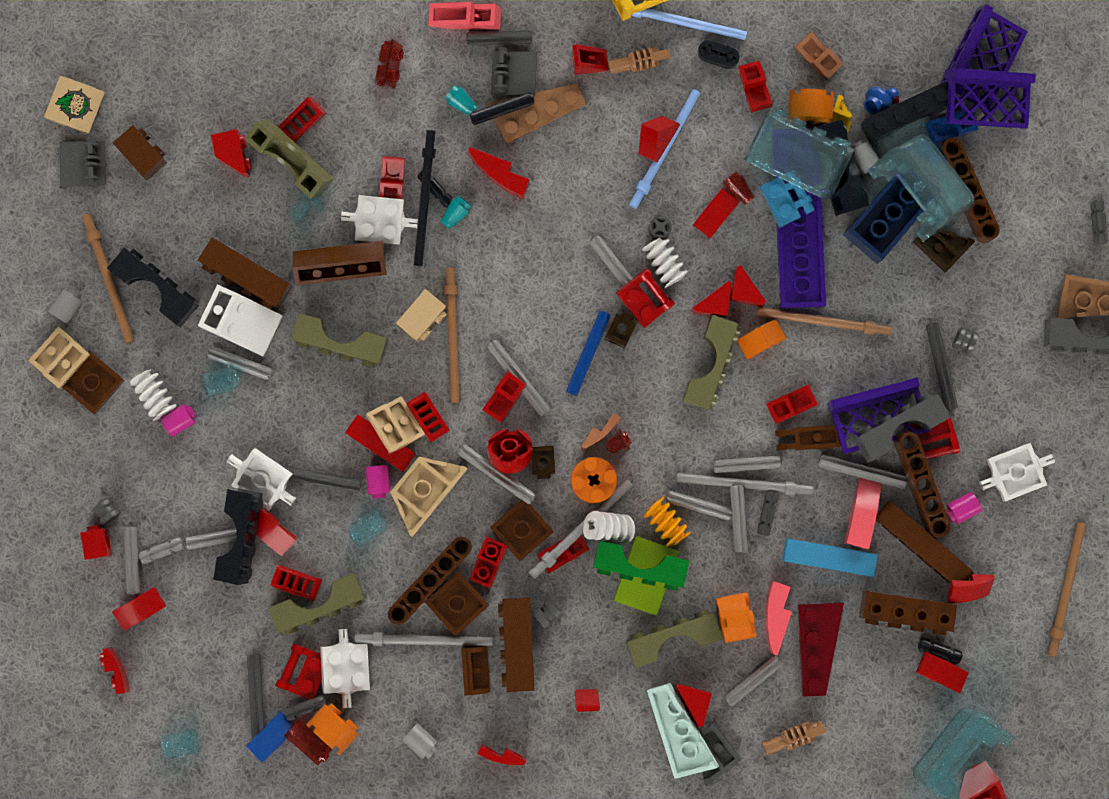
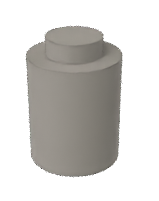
[851,140,882,176]
[48,288,83,324]
[402,723,438,759]

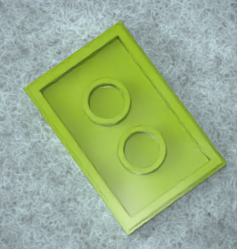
[613,536,679,616]

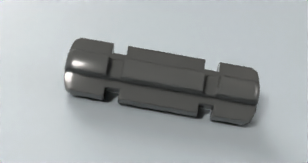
[1090,200,1108,244]
[757,491,779,536]
[284,695,328,721]

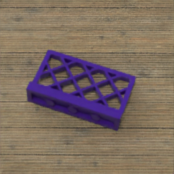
[940,4,1028,110]
[945,68,1036,129]
[827,377,931,454]

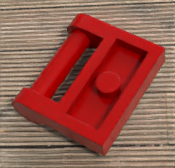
[615,268,675,329]
[906,413,960,465]
[275,643,322,700]

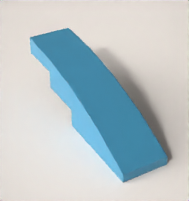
[782,538,878,577]

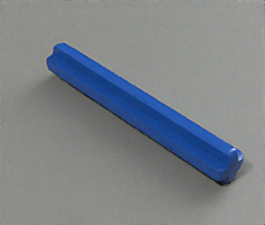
[566,311,610,396]

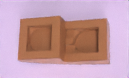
[794,32,843,80]
[581,413,621,450]

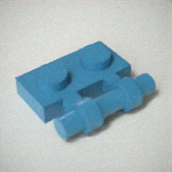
[760,170,814,228]

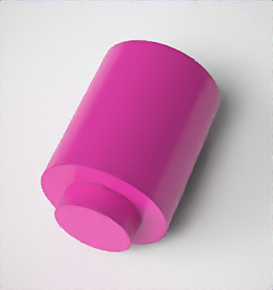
[160,404,197,437]
[365,465,390,499]
[945,492,982,525]

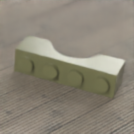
[244,119,334,199]
[291,313,388,368]
[682,315,740,411]
[268,573,366,636]
[626,610,723,668]

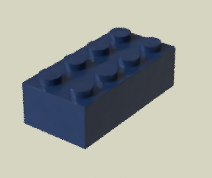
[843,163,940,264]

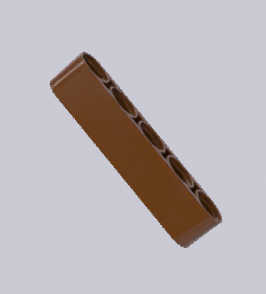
[938,138,1000,243]
[894,430,950,538]
[876,501,974,583]
[388,537,472,625]

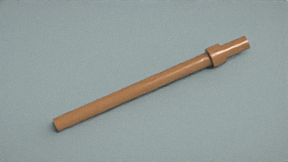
[82,214,134,344]
[444,267,460,403]
[756,307,892,335]
[1047,522,1086,657]

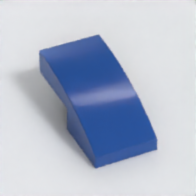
[925,109,978,144]
[246,711,296,763]

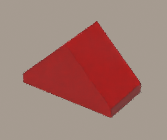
[572,44,609,75]
[639,116,680,163]
[730,265,766,307]
[691,281,732,318]
[675,683,712,727]

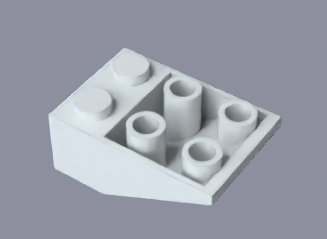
[198,284,283,357]

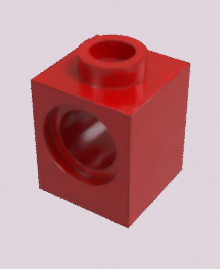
[80,525,112,560]

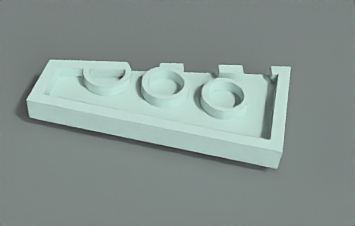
[647,683,719,779]

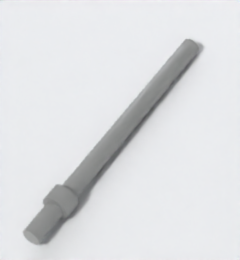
[676,473,813,496]
[529,480,633,579]
[355,632,493,646]

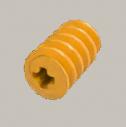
[643,496,691,547]

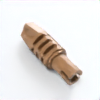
[608,47,671,75]
[762,721,826,756]

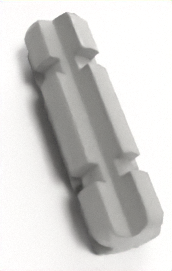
[139,538,184,564]

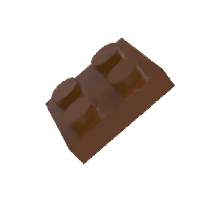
[62,350,125,414]
[490,500,554,561]
[425,572,489,636]

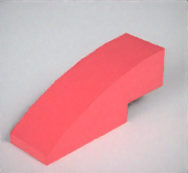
[428,2,501,31]
[844,478,882,549]
[765,581,792,656]

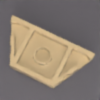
[390,457,468,537]

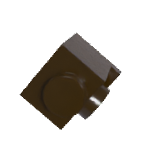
[604,312,637,349]
[531,446,555,479]

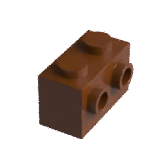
[113,125,167,180]

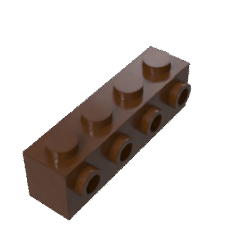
[198,237,293,310]
[293,241,387,286]
[859,591,957,636]
[498,597,535,692]

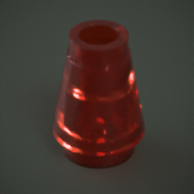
[723,171,755,205]

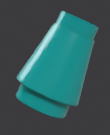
[444,84,478,116]
[440,195,472,229]

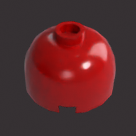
[487,429,533,474]

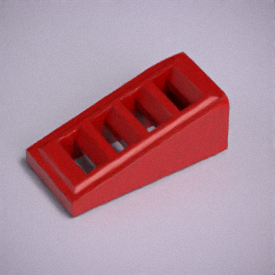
[278,97,327,142]
[406,392,450,442]
[270,564,322,601]
[575,689,600,712]

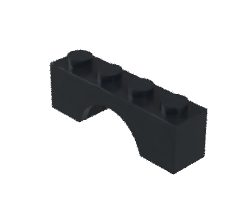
[860,81,956,144]
[809,119,869,216]
[107,247,198,328]
[213,488,263,585]

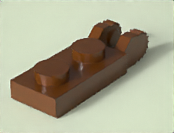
[775,425,841,451]

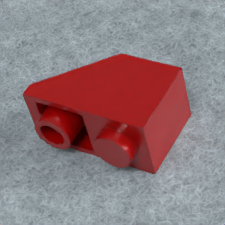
[211,129,252,178]

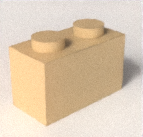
[396,289,447,343]

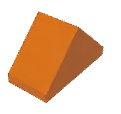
[737,319,787,360]

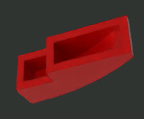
[468,147,530,199]
[345,414,416,472]

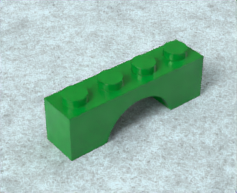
[593,541,689,591]

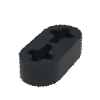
[698,40,740,69]

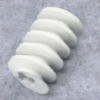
[642,238,688,288]
[130,369,177,421]
[583,511,635,543]

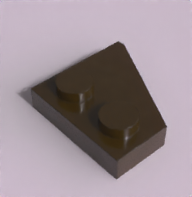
[913,224,975,273]

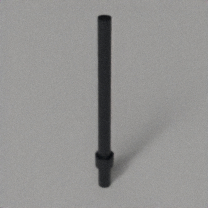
[414,130,436,266]

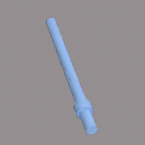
[615,3,747,40]
[629,89,700,209]

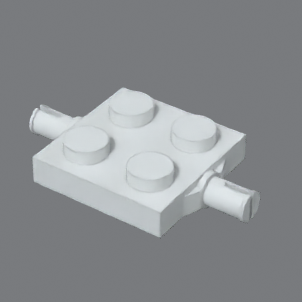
[341,195,418,245]
[979,443,1055,502]
[227,448,296,511]
[320,629,370,708]

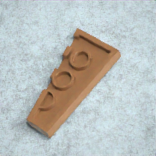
[486,84,586,144]
[1056,274,1109,318]

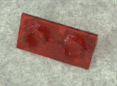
[375,39,404,89]
[606,429,632,453]
[284,718,332,766]

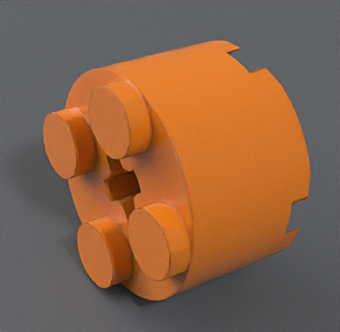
[787,89,834,126]
[571,457,617,504]
[715,592,756,643]
[306,703,359,756]

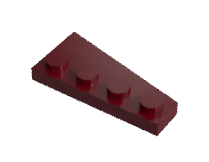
[798,603,844,697]

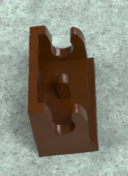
[461,646,490,696]

